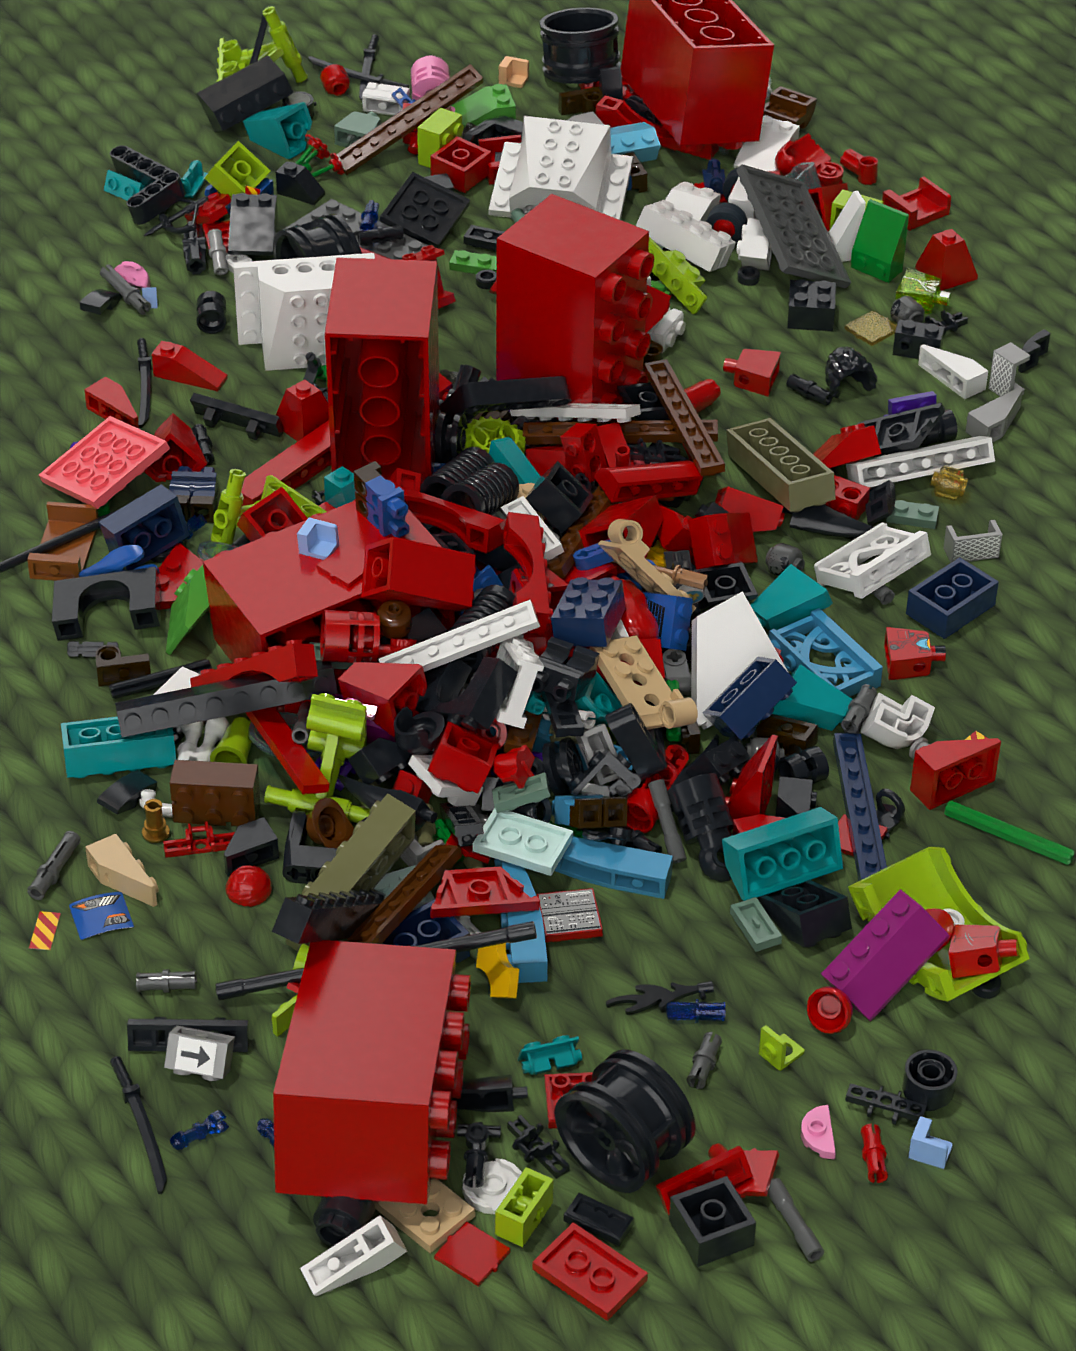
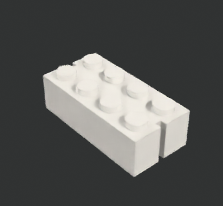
[636,200,736,272]

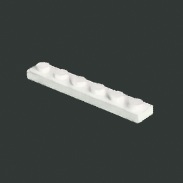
[510,403,641,423]
[379,600,540,672]

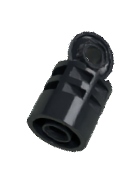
[667,773,735,882]

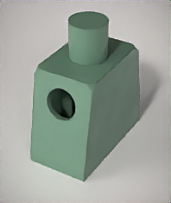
[334,111,381,148]

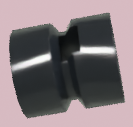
[196,291,226,334]
[920,409,958,446]
[778,746,829,784]

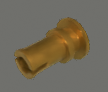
[142,799,170,843]

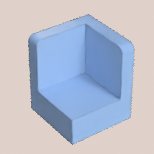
[297,517,339,560]
[908,1116,952,1169]

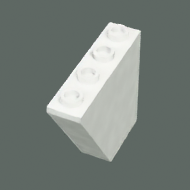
[691,592,789,730]

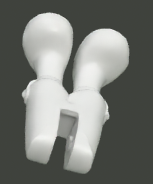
[177,717,229,762]

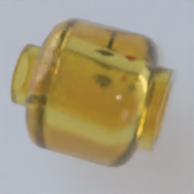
[930,465,968,501]

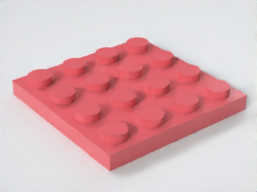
[38,416,170,509]

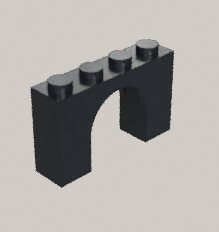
[52,567,161,641]
[415,657,518,731]

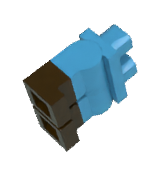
[552,794,627,828]

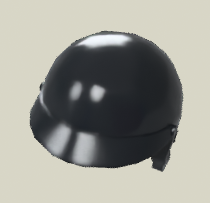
[393,707,444,755]

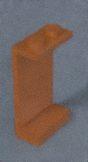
[27,502,98,581]

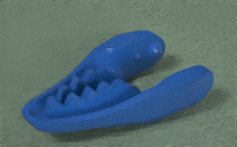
[79,545,159,577]

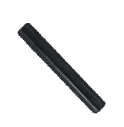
[109,659,212,699]

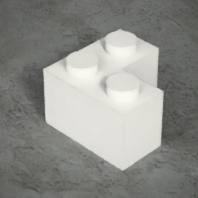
[737,218,772,270]

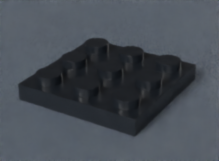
[380,172,470,248]

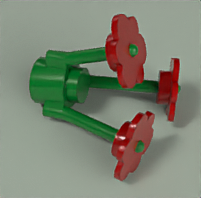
[295,134,344,178]

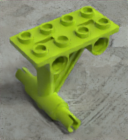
[216,6,308,83]
[209,469,327,559]
[264,693,370,823]

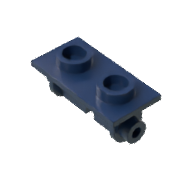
[702,158,725,194]

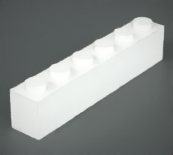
[846,436,995,487]

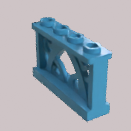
[768,608,883,697]

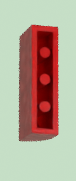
[594,461,703,503]

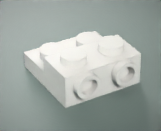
[408,755,484,806]

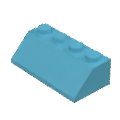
[610,122,661,162]

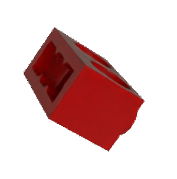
[560,423,608,482]
[824,475,870,520]

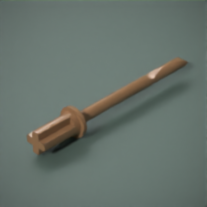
[584,547,708,590]

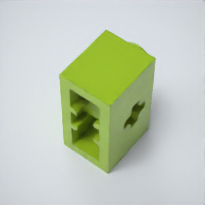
[495,1167,554,1247]

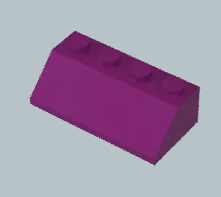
[821,889,950,1022]

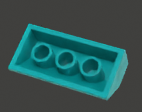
[61,716,176,778]
[722,807,843,901]

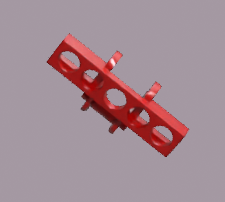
[163,821,235,858]

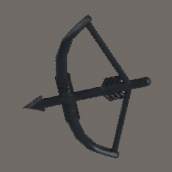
[144,196,209,236]

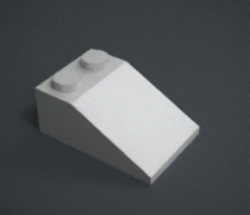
[733,116,800,171]
[665,182,721,222]

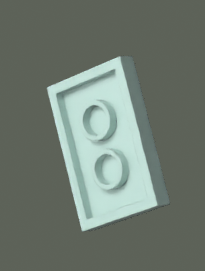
[473,808,573,876]

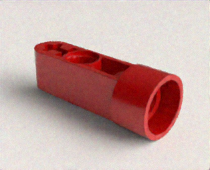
[626,744,689,833]

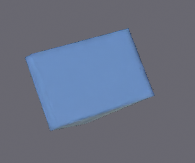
[142,287,158,309]

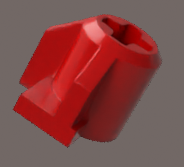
[493,745,535,789]

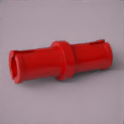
[861,1124,888,1183]

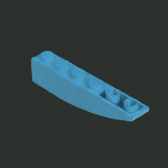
[554,837,673,899]
[494,858,548,983]

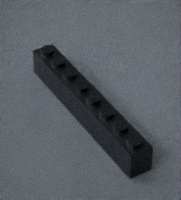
[115,661,338,737]
[272,888,386,944]

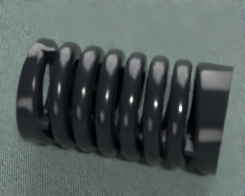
[420,447,495,499]
[441,463,519,515]
[448,585,515,673]

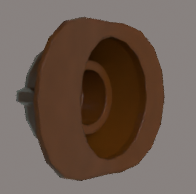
[306,798,354,849]

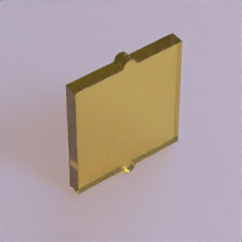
[845,310,897,346]

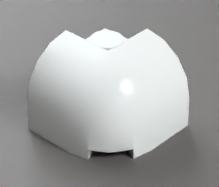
[861,693,935,749]

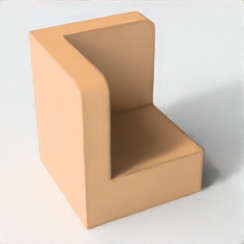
[499,56,529,88]

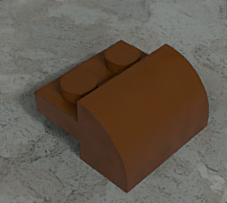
[763,86,817,129]

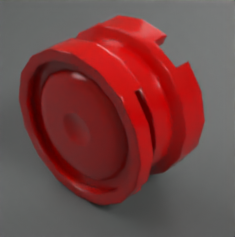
[812,162,844,188]

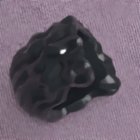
[825,346,878,399]

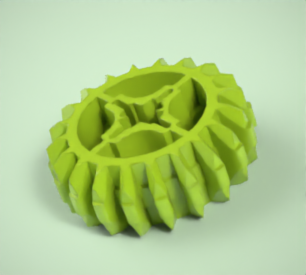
[465,416,526,454]

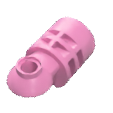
[411,56,455,112]

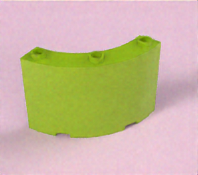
[848,847,1030,1002]

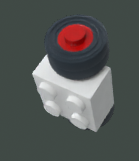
[706,167,757,243]

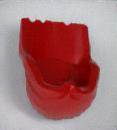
[775,133,831,180]
[612,576,659,639]

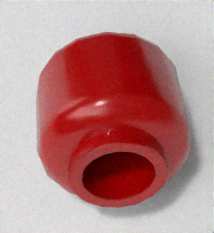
[320,64,350,95]

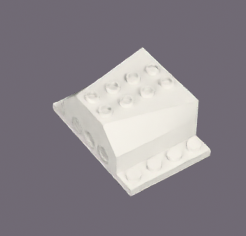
[489,116,633,220]
[233,253,375,371]

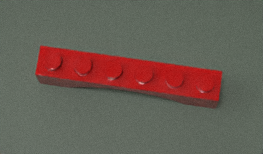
[596,95,719,160]
[395,484,506,553]
[502,512,553,635]
[190,640,318,687]

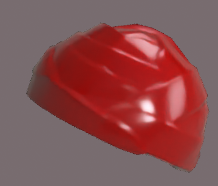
[225,865,272,907]
[807,986,853,1034]

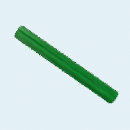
[944,801,1075,865]

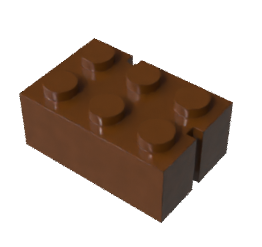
[170,760,261,826]

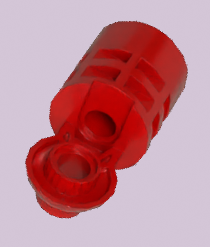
[320,610,416,663]

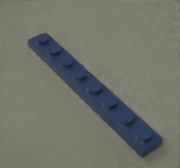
[833,733,887,881]

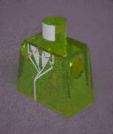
[895,268,951,314]

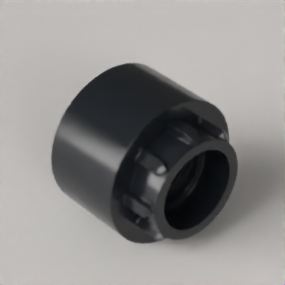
[902,1050,958,1111]
[313,1196,375,1247]

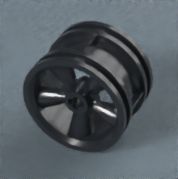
[540,8,621,84]
[273,214,362,260]
[555,1050,696,1193]

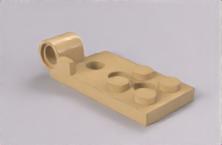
[598,519,696,613]
[589,636,698,730]
[372,1179,475,1253]

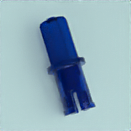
[360,200,379,231]
[666,999,726,1023]

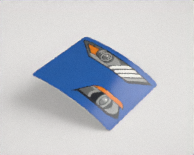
[69,892,134,940]

